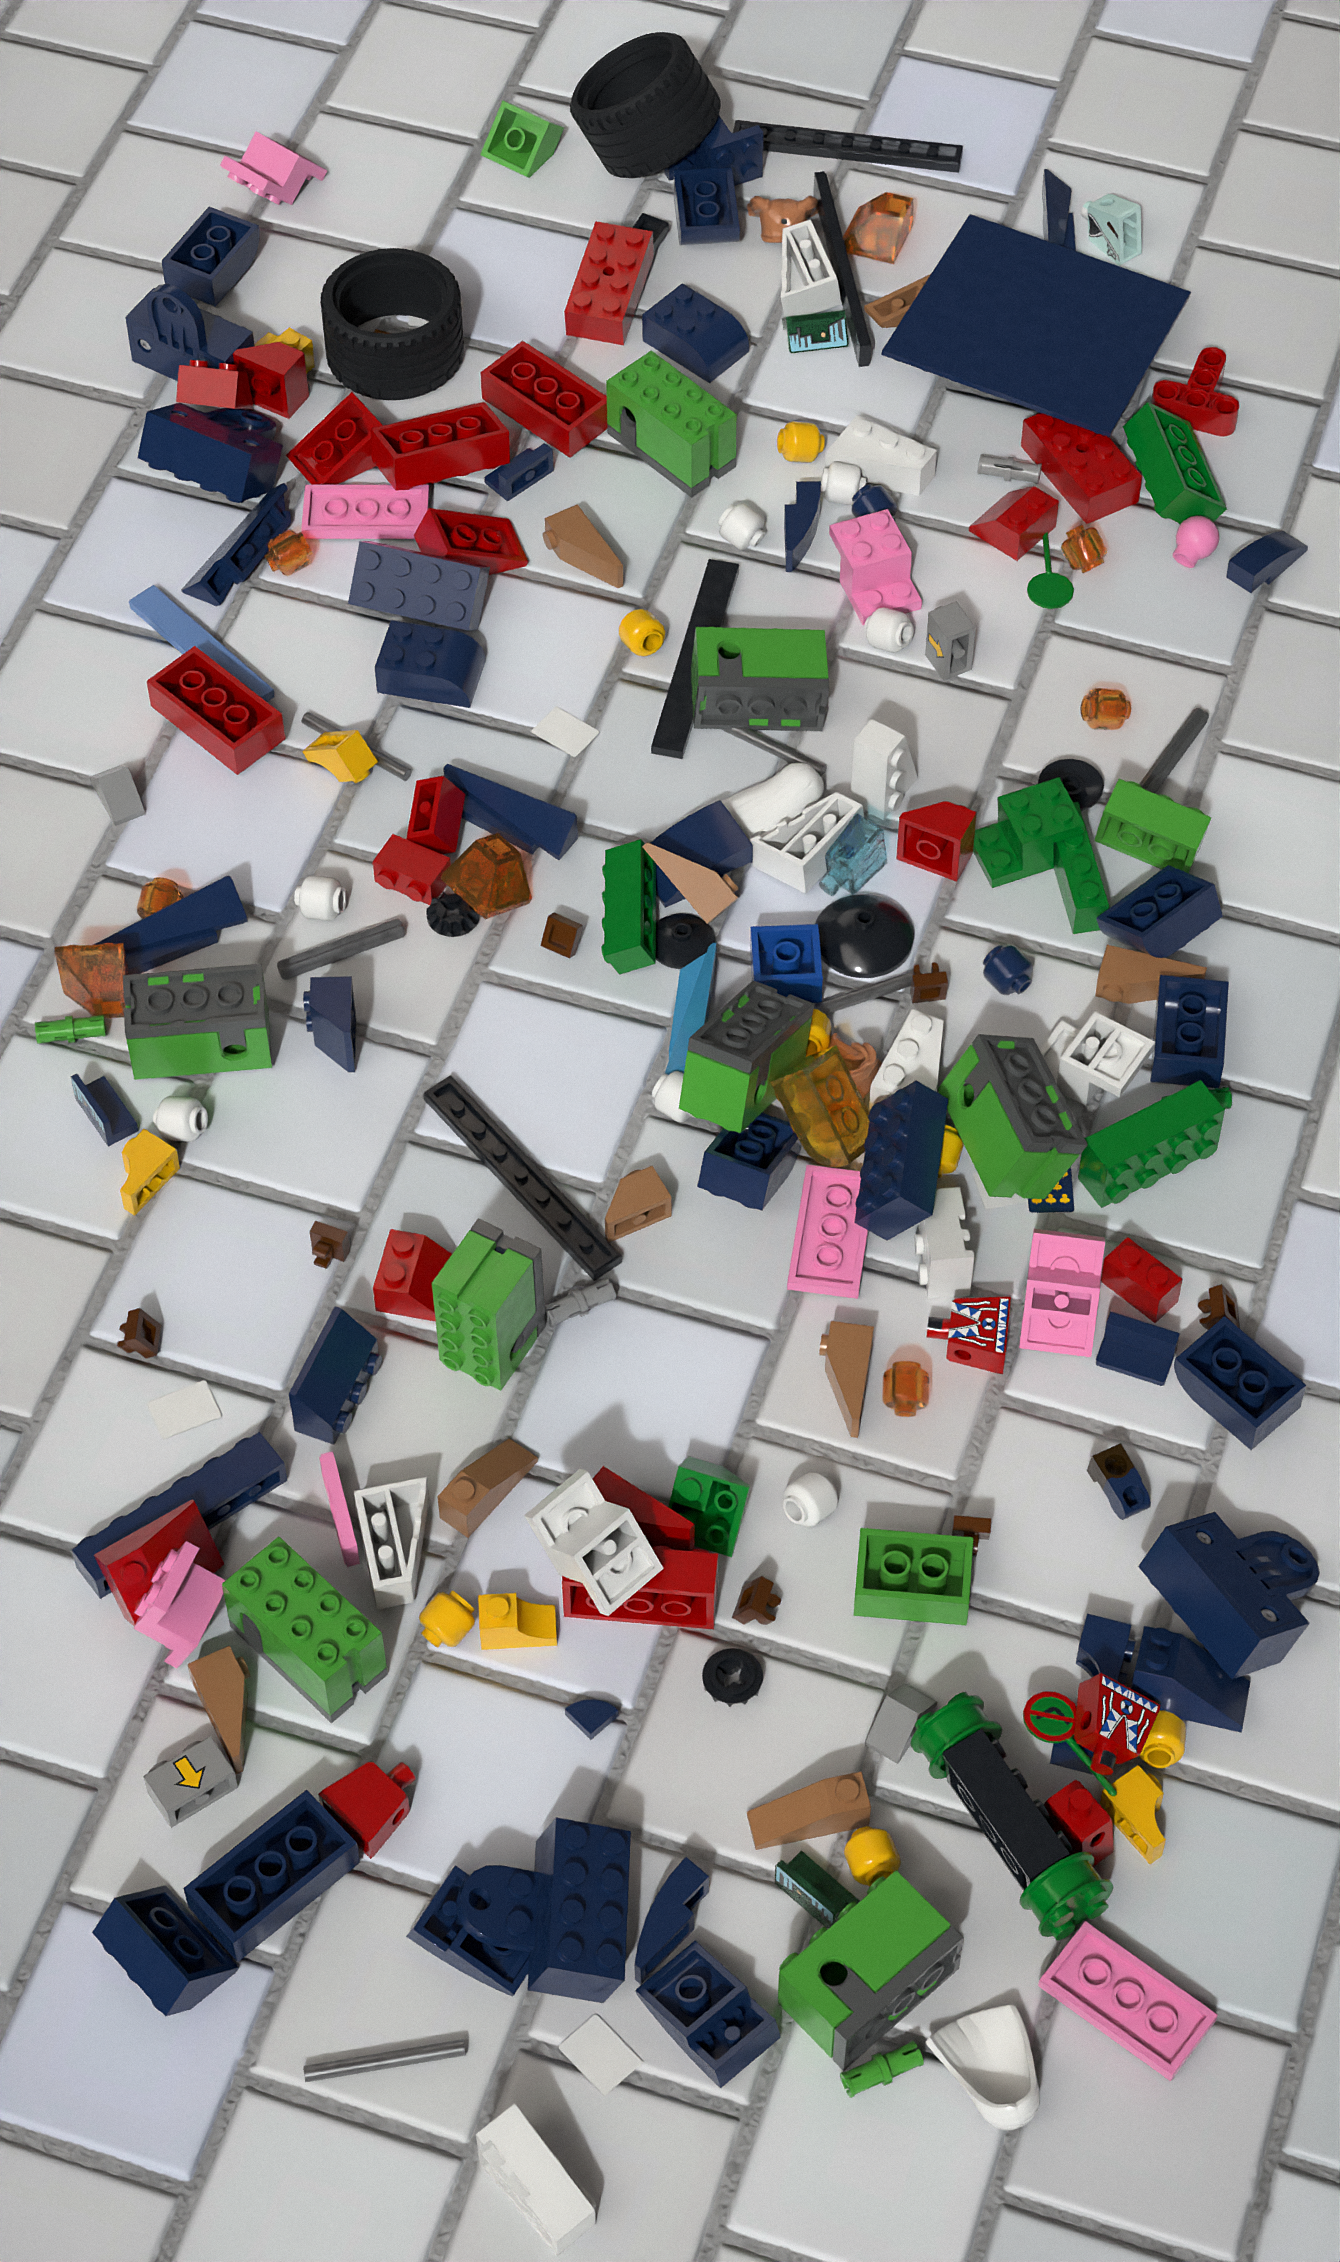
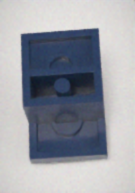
[664,115,763,186]

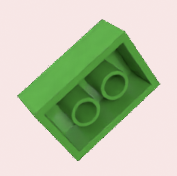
[1094,779,1212,873]
[853,1528,973,1626]

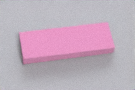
[319,1451,360,1567]

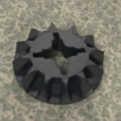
[426,890,480,937]
[702,1648,763,1707]

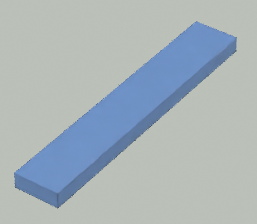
[129,585,275,702]

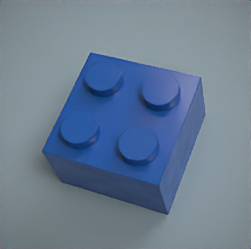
[750,924,823,1003]

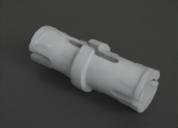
[977,454,1042,484]
[545,1278,616,1327]

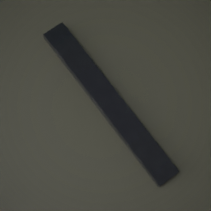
[733,120,963,173]
[813,171,871,367]
[651,559,739,759]
[423,1075,622,1281]

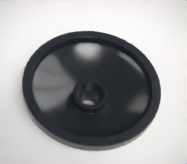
[815,894,914,978]

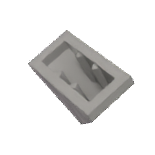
[90,765,145,826]
[865,1683,937,1764]

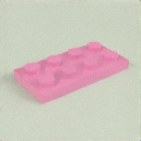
[301,485,429,539]
[787,1165,868,1299]
[1038,1921,1218,2081]

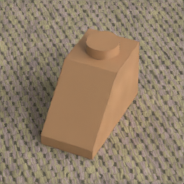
[605,1166,672,1243]

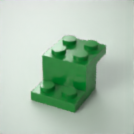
[973,777,1085,888]

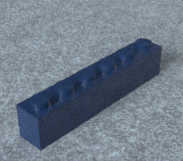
[72,1432,287,1599]

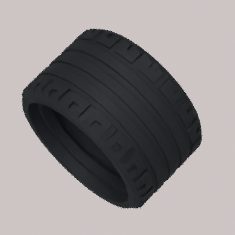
[570,32,721,178]
[320,248,464,400]

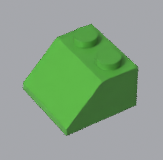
[480,100,564,178]

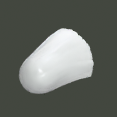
[722,763,824,841]
[926,2005,1040,2131]

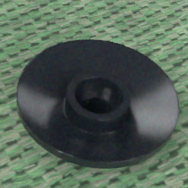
[1038,759,1104,811]
[656,913,715,969]

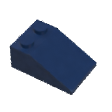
[1131,1626,1250,1733]

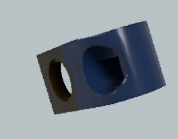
[1087,1443,1151,1520]

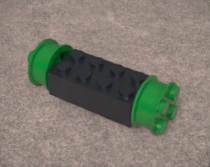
[910,1692,1113,1941]

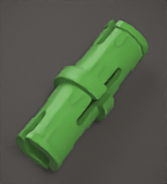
[35,1014,106,1044]
[840,2040,924,2098]

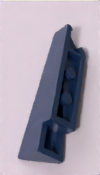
[1042,169,1076,251]
[181,483,291,606]
[443,764,578,860]
[83,876,248,979]

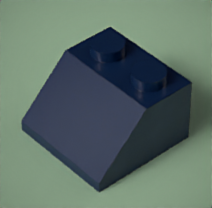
[303,976,356,1073]

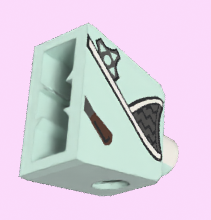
[1081,194,1142,266]

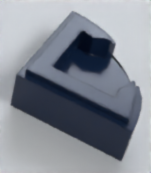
[565,1699,619,1740]

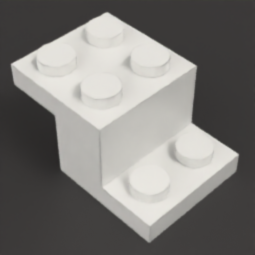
[1040,1011,1155,1106]
[524,1469,664,1616]

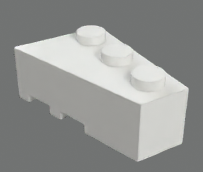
[781,219,842,323]
[825,415,937,496]
[851,719,918,820]
[750,792,865,894]
[869,1009,944,1109]
[914,1187,974,1299]
[354,1477,429,1610]
[476,2103,596,2256]

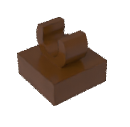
[540,913,583,959]
[910,962,948,1004]
[309,1221,350,1269]
[1198,1284,1240,1330]
[117,1308,162,1359]
[952,1515,991,1556]
[732,1576,781,1625]

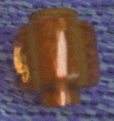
[1061,524,1108,574]
[265,529,313,577]
[1080,688,1131,730]
[137,877,184,919]
[882,1361,930,1417]

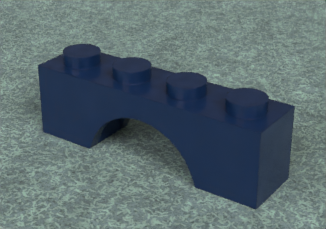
[1050,1614,1136,1775]

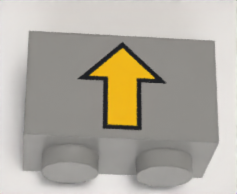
[925,601,975,681]
[143,1736,238,1828]

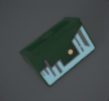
[782,310,849,353]
[775,1851,860,1929]

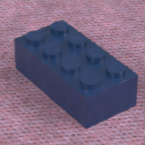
[348,541,490,631]
[854,1080,948,1241]
[183,1789,360,1962]

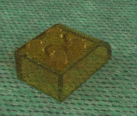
[771,1045,870,1167]

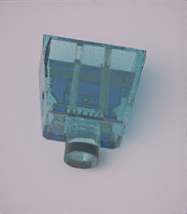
[819,813,888,896]

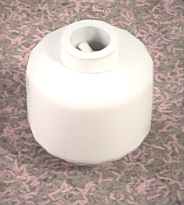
[821,462,866,505]
[718,503,765,550]
[864,607,914,653]
[294,875,346,921]
[652,1071,696,1122]
[153,1096,208,1142]
[783,1472,838,1527]

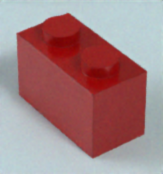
[406,776,465,854]
[373,834,452,905]
[1101,1237,1183,1323]

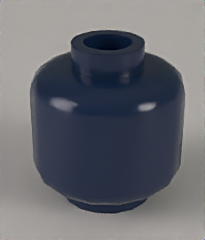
[851,484,897,521]
[983,945,1033,995]

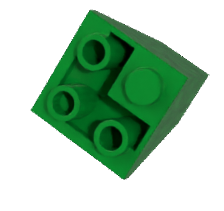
[668,1456,751,1557]

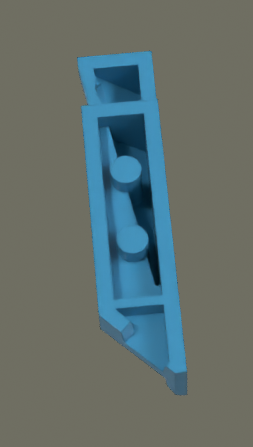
[665,943,717,1075]

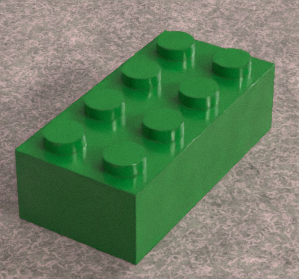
[1123,402,1227,524]
[1078,1080,1225,1208]

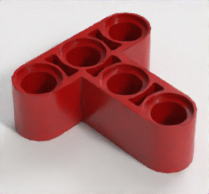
[1151,347,1239,437]

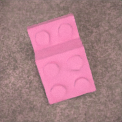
[220,131,327,205]
[829,509,922,625]
[1019,1229,1105,1357]
[134,1541,226,1668]

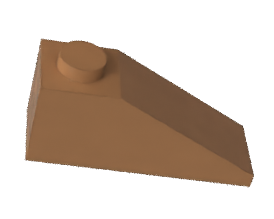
[864,274,931,328]
[542,504,623,588]
[642,842,739,924]
[1095,945,1207,1004]
[819,1321,874,1438]
[437,1438,538,1538]
[187,1646,251,1774]
[747,1772,871,1850]

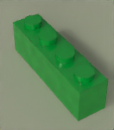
[1054,802,1109,934]
[601,839,656,975]

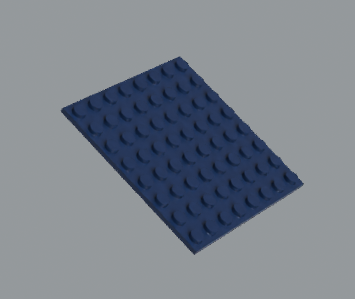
[881,214,1191,437]

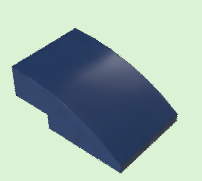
[650,800,753,908]
[406,1865,529,1997]
[635,1940,781,2088]

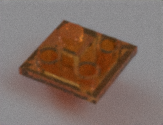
[843,192,913,264]
[440,833,532,919]
[54,943,129,1018]

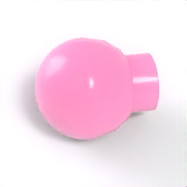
[1172,516,1219,568]

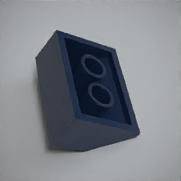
[289,1306,382,1445]
[92,1885,239,2017]

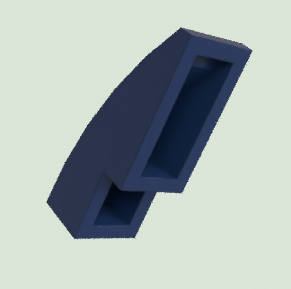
[784,481,821,572]
[1226,531,1308,593]
[634,1857,709,1985]

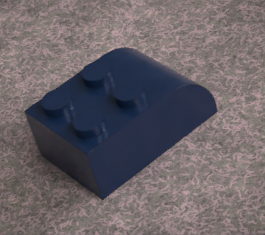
[674,167,740,245]
[161,206,260,307]
[642,283,749,384]
[375,620,486,708]
[1096,865,1223,958]
[1150,975,1229,1088]
[697,1113,806,1211]
[1174,1316,1306,1450]

